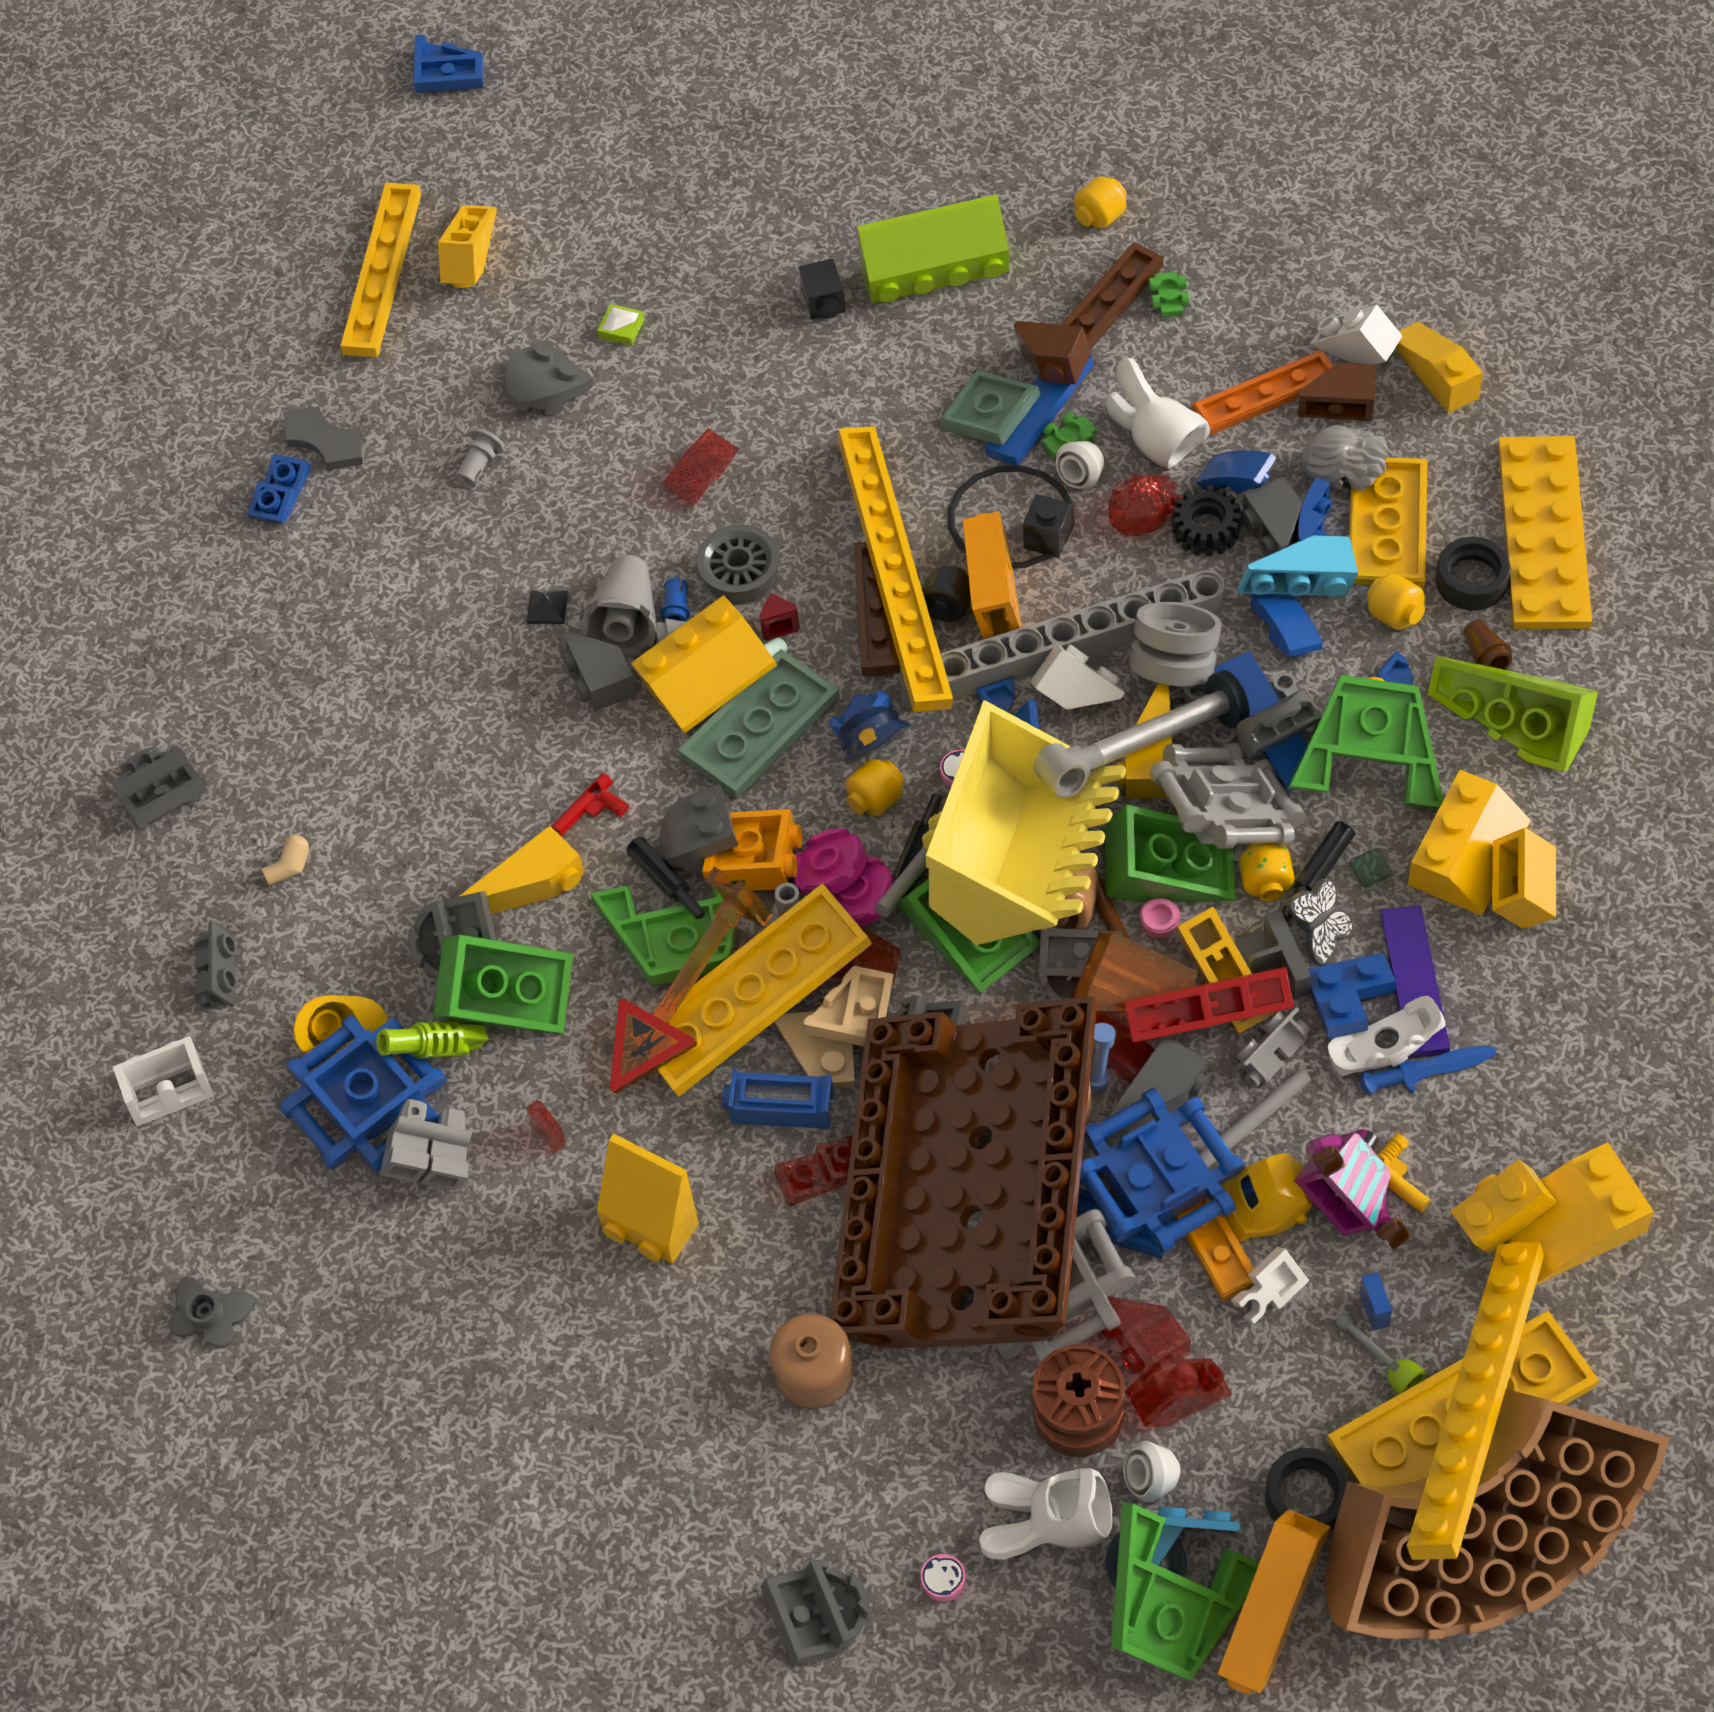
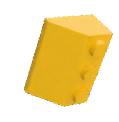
[631,595,777,734]
[1408,770,1530,916]

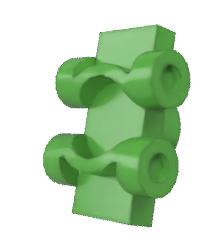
[1149,272,1189,317]
[1042,412,1097,459]

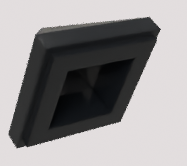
[527,590,568,624]

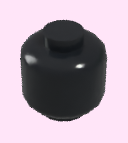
[922,565,971,622]

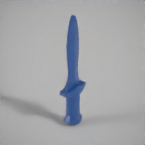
[1360,1046,1497,1096]

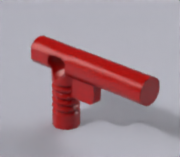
[551,773,629,837]

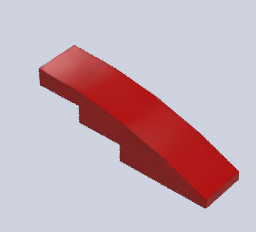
[1124,967,1294,1042]

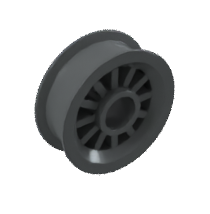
[696,524,779,605]

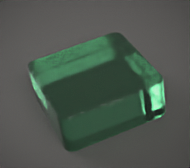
[1350,848,1392,888]

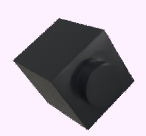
[799,258,846,320]
[1023,494,1072,558]

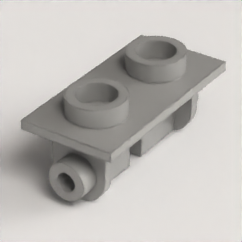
[1230,1007,1310,1088]

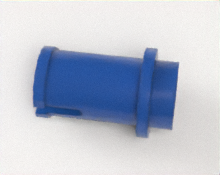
[660,577,690,622]

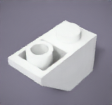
[1310,305,1402,365]
[1030,643,1125,710]

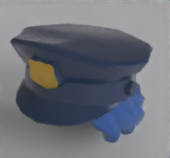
[829,690,911,765]

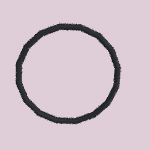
[948,465,1075,569]

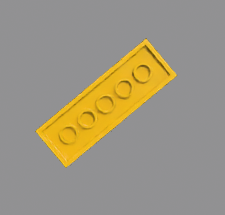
[1498,436,1592,629]
[631,883,872,1097]
[1327,1310,1599,1486]

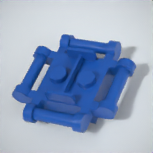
[279,1015,447,1173]
[1079,1087,1246,1253]

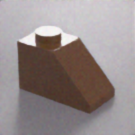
[1014,321,1091,385]
[1298,363,1376,421]

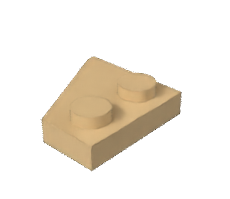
[802,966,894,1046]
[773,1011,856,1089]

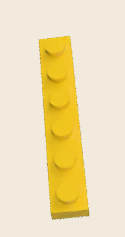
[340,182,421,358]

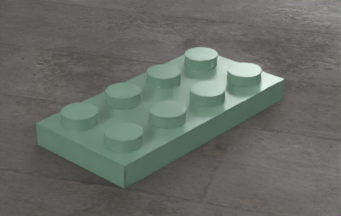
[678,649,840,799]

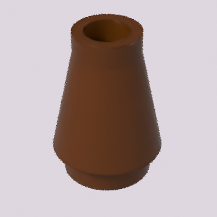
[1463,620,1513,670]

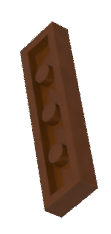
[1061,242,1164,350]
[854,542,900,676]

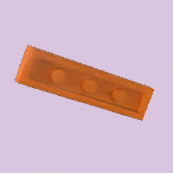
[1192,350,1334,436]

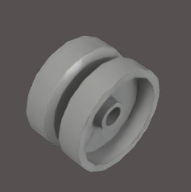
[1129,602,1222,686]

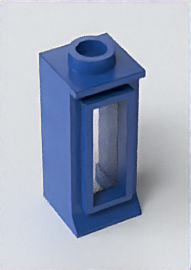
[722,1069,834,1129]

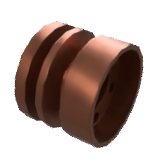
[1032,1345,1124,1457]

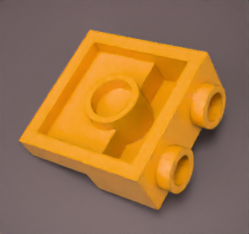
[702,809,803,891]

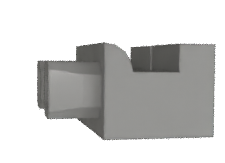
[380,1099,472,1190]

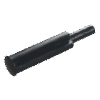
[893,793,943,897]
[1281,821,1355,922]
[626,837,705,919]

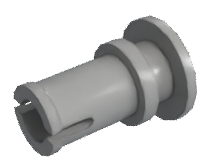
[454,428,504,487]

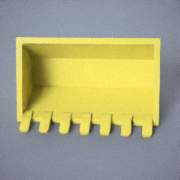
[922,700,1126,945]

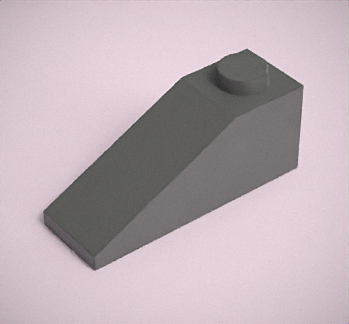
[1105,1036,1210,1148]

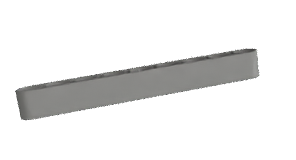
[899,570,1224,709]

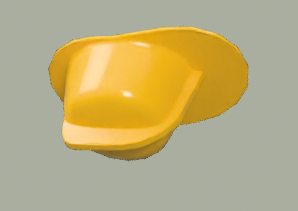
[293,995,388,1060]

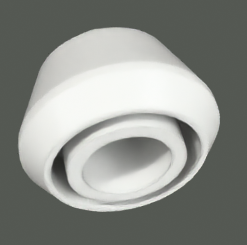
[1056,441,1104,490]
[1123,1441,1181,1502]

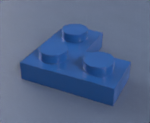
[1308,952,1396,1039]

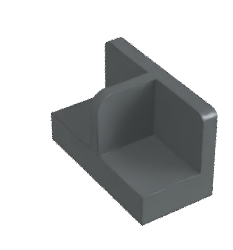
[1235,909,1311,1000]

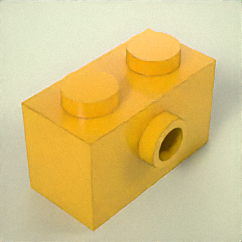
[1492,827,1556,928]
[1450,1159,1558,1254]

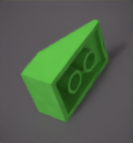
[1105,804,1236,903]
[898,877,1040,994]
[433,935,573,1034]

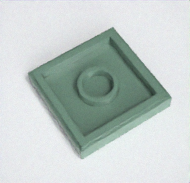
[939,370,1041,446]

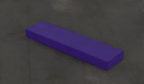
[1380,905,1450,1059]

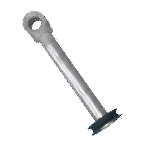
[1033,670,1250,798]

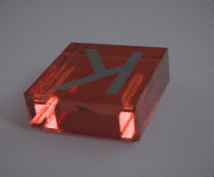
[526,1099,566,1154]

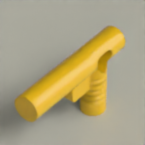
[1377,1133,1431,1213]

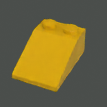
[597,1133,699,1264]
[1508,1142,1654,1285]

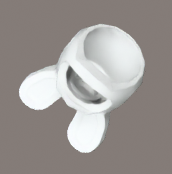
[1105,358,1210,469]
[979,1468,1112,1560]

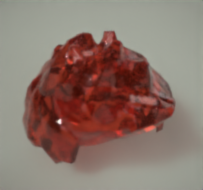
[1108,474,1183,536]

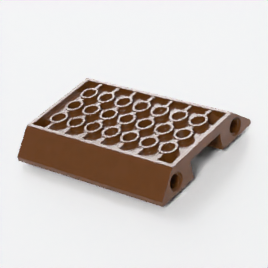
[829,996,1098,1349]

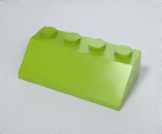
[857,194,1010,304]

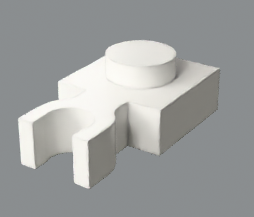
[1231,1247,1309,1324]

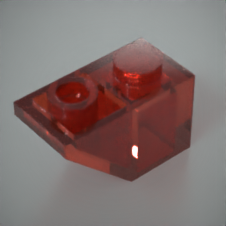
[1101,1296,1191,1382]
[1125,1358,1232,1427]

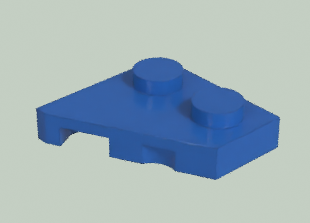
[414,35,484,93]

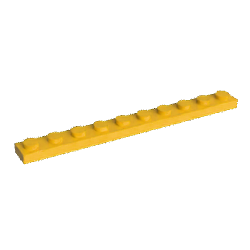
[838,426,953,712]
[1407,1242,1544,1560]

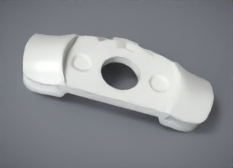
[1328,996,1445,1076]

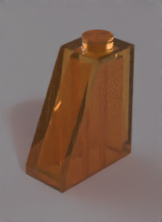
[1072,931,1199,1011]

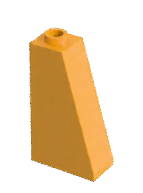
[963,511,1022,640]
[1217,1509,1331,1694]

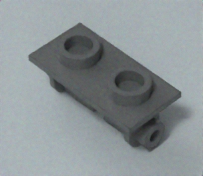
[195,921,238,1009]

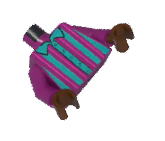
[1294,1129,1411,1250]

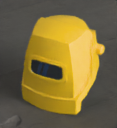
[1221,1153,1314,1241]

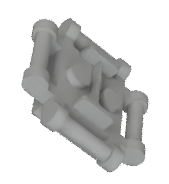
[1150,743,1306,849]
[970,1210,1136,1361]

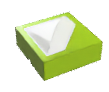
[597,304,645,346]

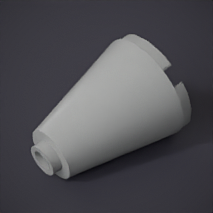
[580,555,657,658]

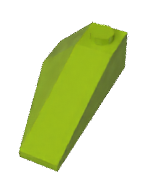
[1428,656,1598,772]

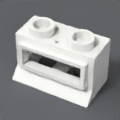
[113,1036,214,1126]

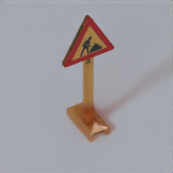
[610,867,773,1094]

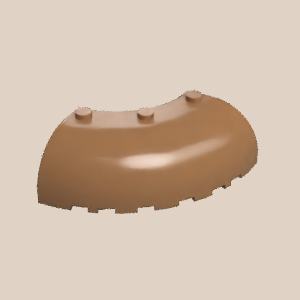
[1326,1389,1671,1639]

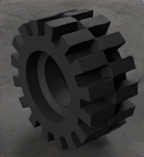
[1172,485,1241,556]

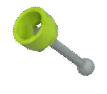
[1336,1313,1426,1394]

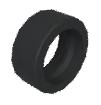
[1435,536,1511,611]
[1265,1448,1350,1533]

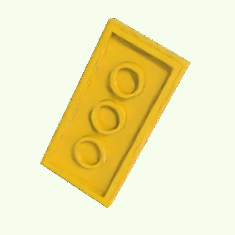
[1349,457,1427,588]

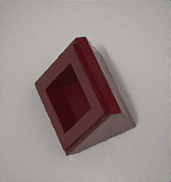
[759,593,800,641]

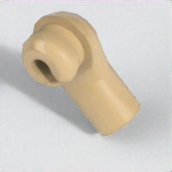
[261,834,309,886]

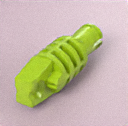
[376,1021,488,1059]

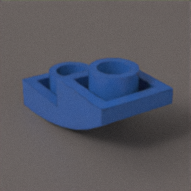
[1195,450,1276,494]
[247,454,311,524]
[1298,477,1332,542]
[1250,594,1323,657]

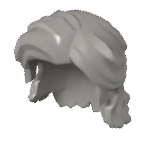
[1301,425,1388,492]

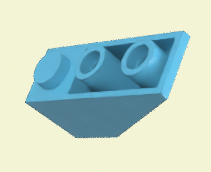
[1237,535,1358,597]

